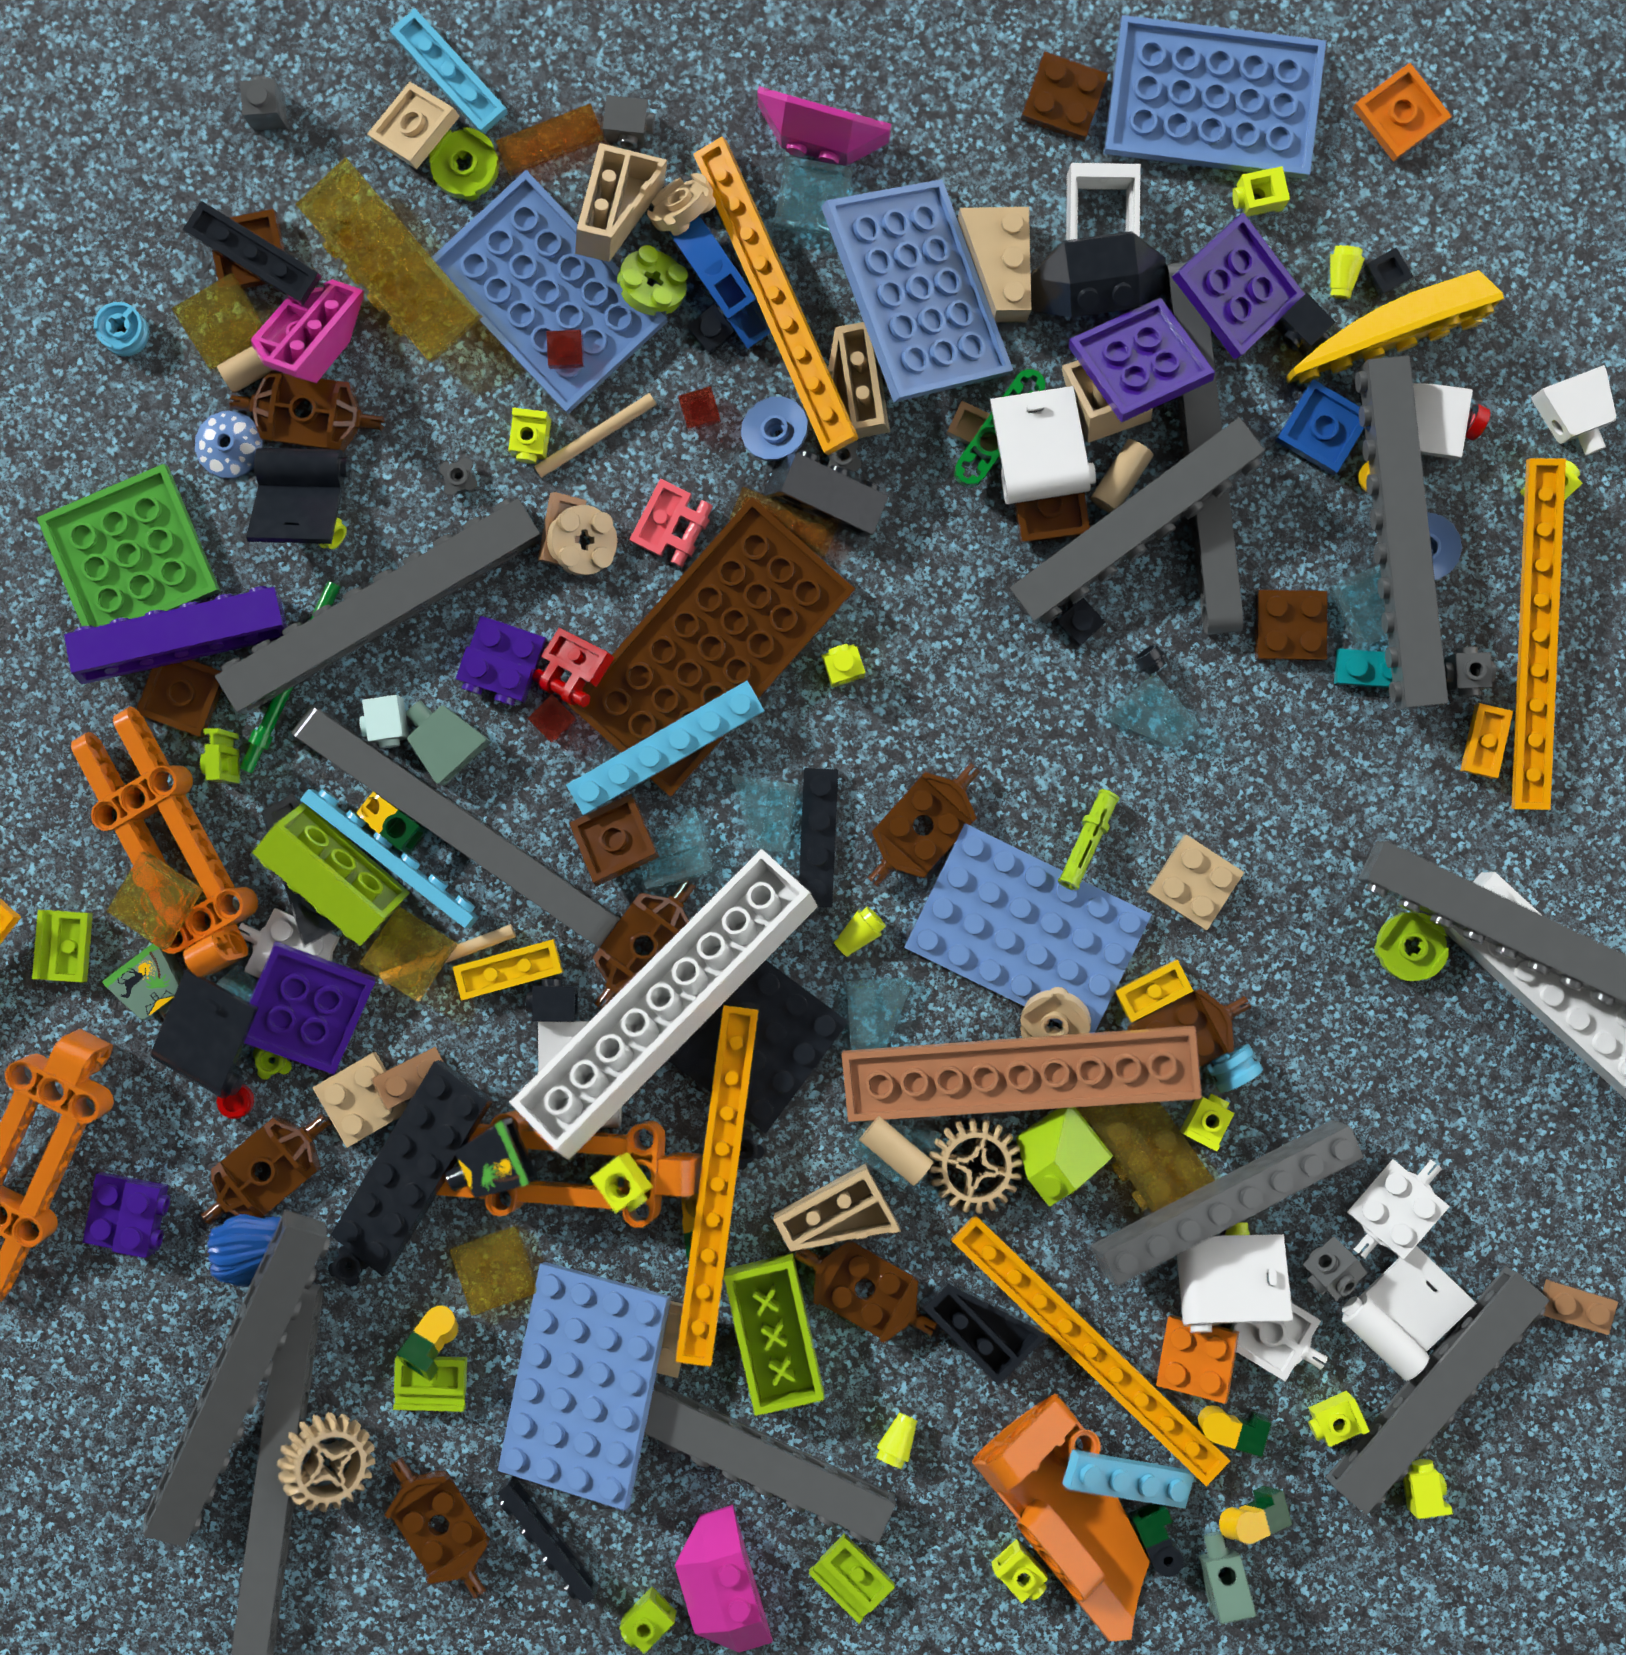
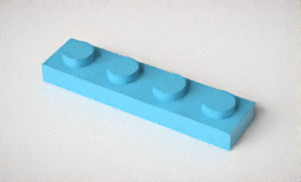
[389,8,508,134]
[1062,1449,1195,1509]

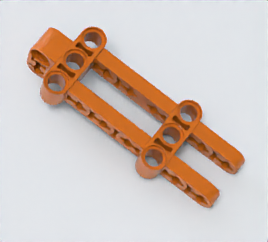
[71,706,258,977]
[0,1029,114,1302]
[437,1110,702,1228]

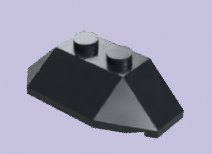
[1030,231,1166,318]

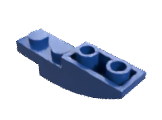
[669,216,771,349]

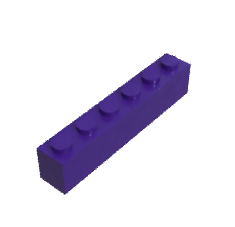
[64,586,287,685]

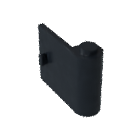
[246,448,351,544]
[151,969,259,1099]

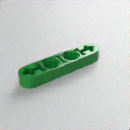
[954,369,1045,488]

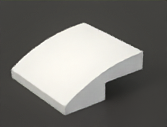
[1413,383,1473,460]

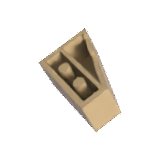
[575,143,667,262]
[957,207,1031,322]
[828,322,890,438]
[773,1163,901,1251]

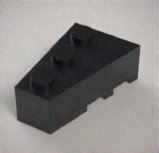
[762,450,889,537]
[919,1278,1048,1386]

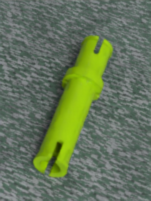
[1058,789,1120,891]

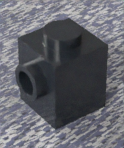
[1274,293,1336,355]
[526,978,579,1022]

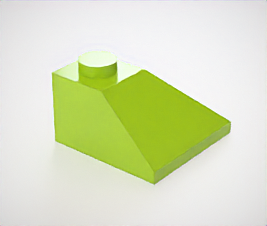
[1015,1107,1113,1207]

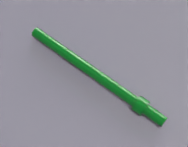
[239,581,341,773]

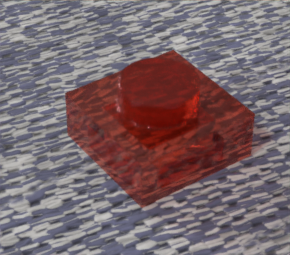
[547,330,584,369]
[678,386,721,432]
[527,695,577,744]

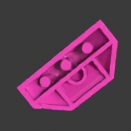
[757,86,892,167]
[251,279,364,383]
[675,1505,773,1653]

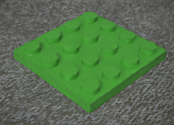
[37,464,221,627]

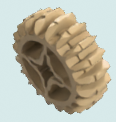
[929,1118,1023,1214]
[277,1412,375,1513]

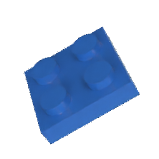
[1275,379,1364,475]

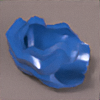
[207,1214,281,1287]

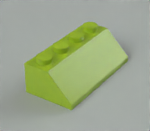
[252,802,410,946]

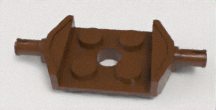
[229,371,384,453]
[867,763,981,887]
[593,878,696,1010]
[1127,989,1251,1067]
[201,1113,331,1225]
[794,1240,937,1343]
[385,1456,491,1599]

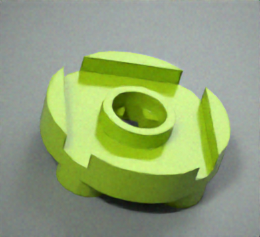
[429,128,500,201]
[617,245,688,315]
[1374,912,1449,981]

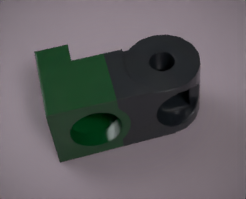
[1130,1503,1184,1577]

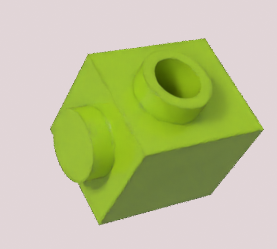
[619,1586,677,1654]

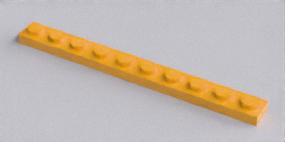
[693,137,859,456]
[1511,458,1566,810]
[676,1005,759,1366]
[951,1214,1230,1487]

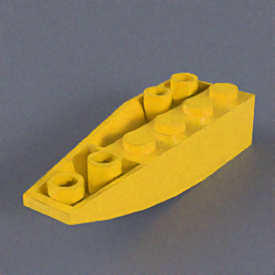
[1286,270,1504,384]

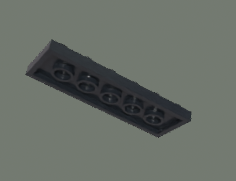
[331,1060,493,1276]

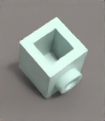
[360,695,409,749]

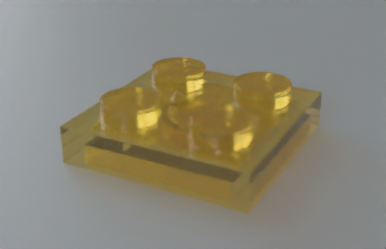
[171,273,264,370]
[107,852,203,950]
[359,906,458,1002]
[449,1224,537,1316]

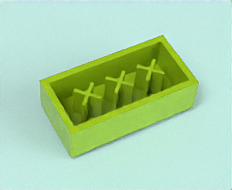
[724,1253,824,1416]

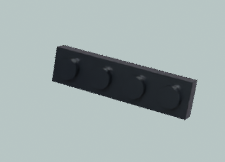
[182,201,321,306]
[799,768,839,908]
[497,1476,599,1606]

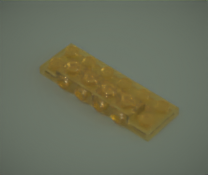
[295,157,483,363]
[1076,1028,1215,1213]

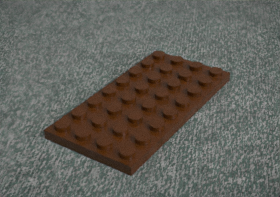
[568,497,856,797]

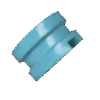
[94,302,149,357]
[1206,1044,1263,1093]

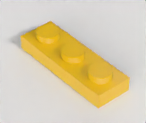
[452,939,564,1000]

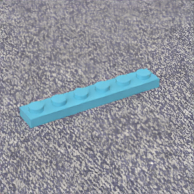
[566,681,765,815]
[300,788,479,928]

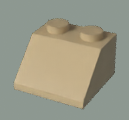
[1062,360,1153,443]

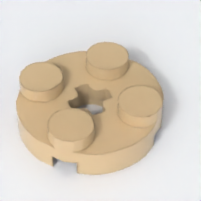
[647,173,716,236]
[547,505,617,576]
[1020,987,1091,1038]

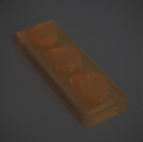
[495,103,604,177]
[730,487,838,558]

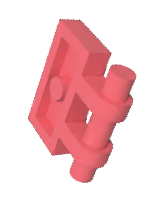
[629,478,713,568]

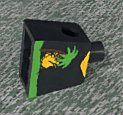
[446,1117,539,1198]

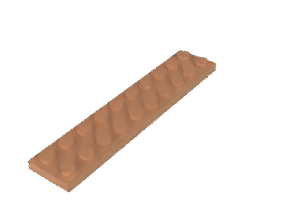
[841,1026,1202,1122]

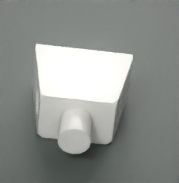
[1531,365,1616,456]

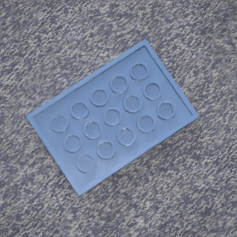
[1104,15,1326,180]
[425,170,667,415]
[821,179,1013,403]
[904,823,1152,1033]
[498,1262,672,1510]

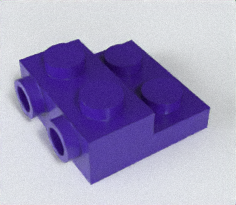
[455,615,547,706]
[82,1172,170,1258]

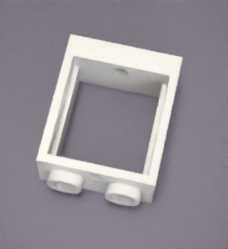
[1066,163,1140,240]

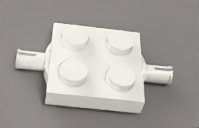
[238,908,340,978]
[1347,1159,1450,1260]
[1230,1302,1327,1381]

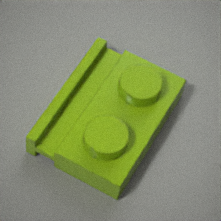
[200,728,240,784]
[32,910,93,983]
[393,1356,467,1412]
[809,1533,895,1624]

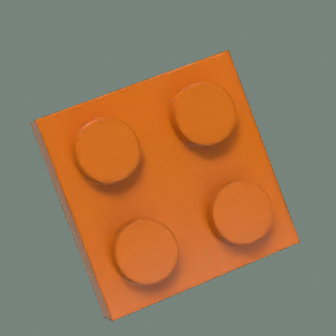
[1352,63,1452,162]
[1156,1315,1239,1404]

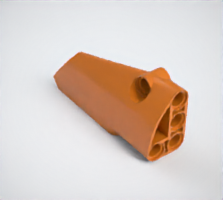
[972,1394,1150,1641]

